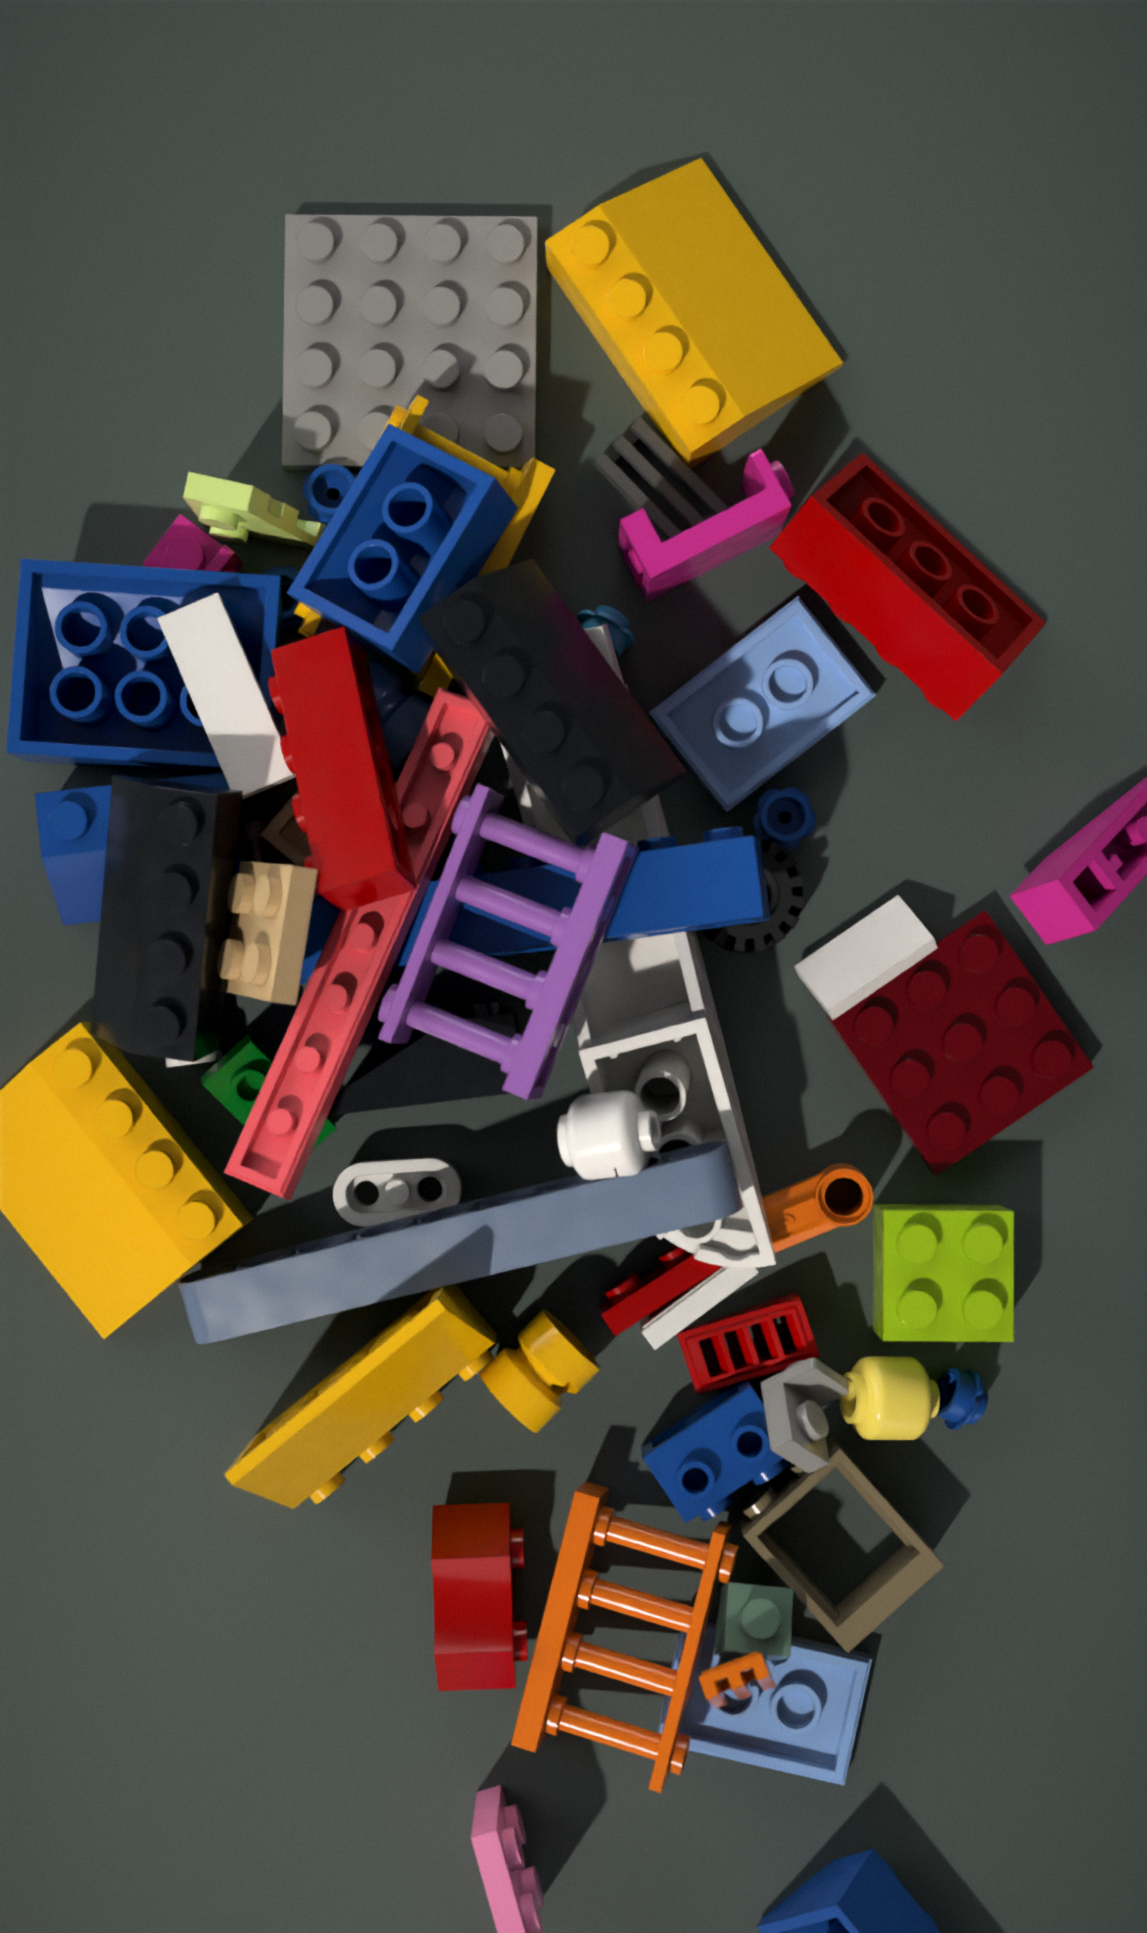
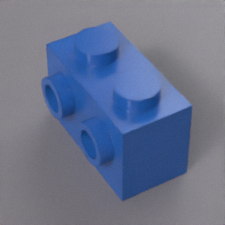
[641,1380,788,1523]

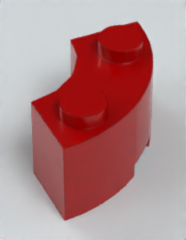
[431,1502,528,1691]

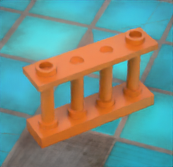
[511,1481,739,1793]

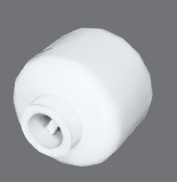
[557,1090,661,1181]

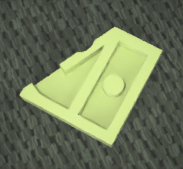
[183,472,327,550]

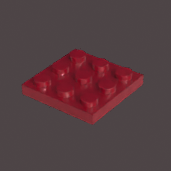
[826,910,1094,1176]

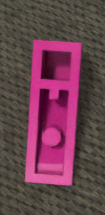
[1009,777,1147,945]

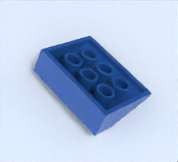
[6,558,282,774]

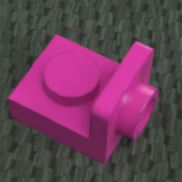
[142,514,244,573]

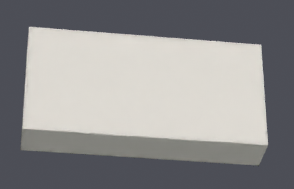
[794,895,938,1020]
[640,1267,759,1350]

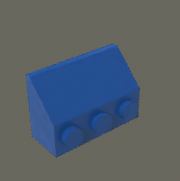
[287,424,518,675]
[35,772,249,926]
[757,1849,941,1933]

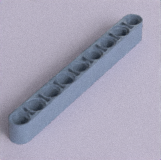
[177,1141,744,1344]

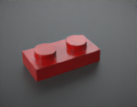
[600,1245,723,1336]

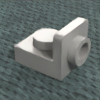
[760,1358,849,1474]

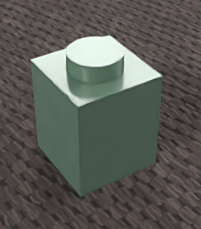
[714,1582,794,1661]

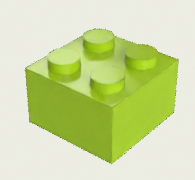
[873,1204,1014,1342]

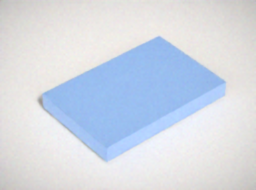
[648,596,876,814]
[657,1617,872,1785]

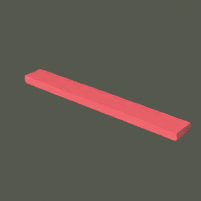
[224,688,495,1201]

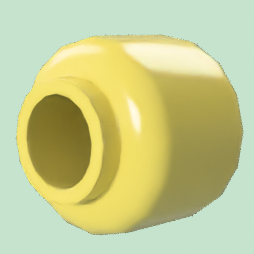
[839,1356,940,1440]

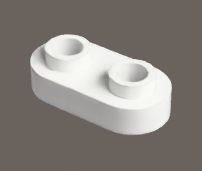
[333,1157,462,1227]

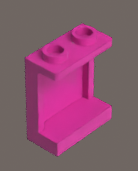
[618,449,794,603]

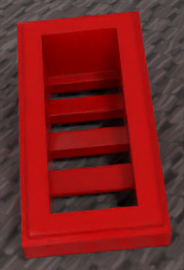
[676,1291,820,1394]

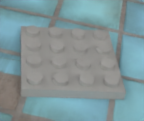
[282,214,538,472]

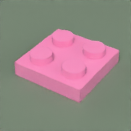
[471,1785,544,1933]

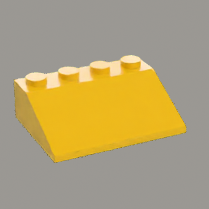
[545,158,843,469]
[0,1022,254,1339]
[224,1284,497,1509]

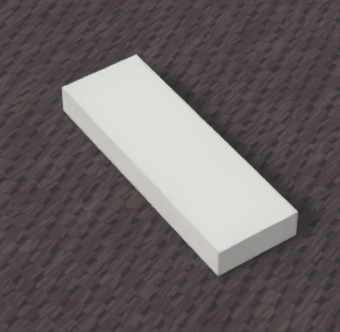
[157,592,296,800]

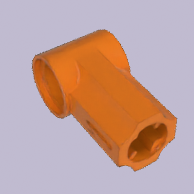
[762,1163,874,1253]

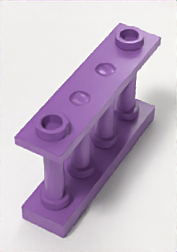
[378,784,639,1100]

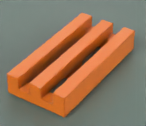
[698,1651,776,1709]

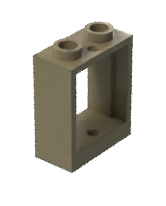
[738,1437,944,1653]

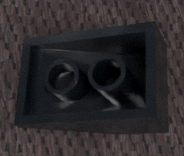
[328,1001,519,1116]

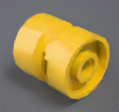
[479,1309,601,1433]

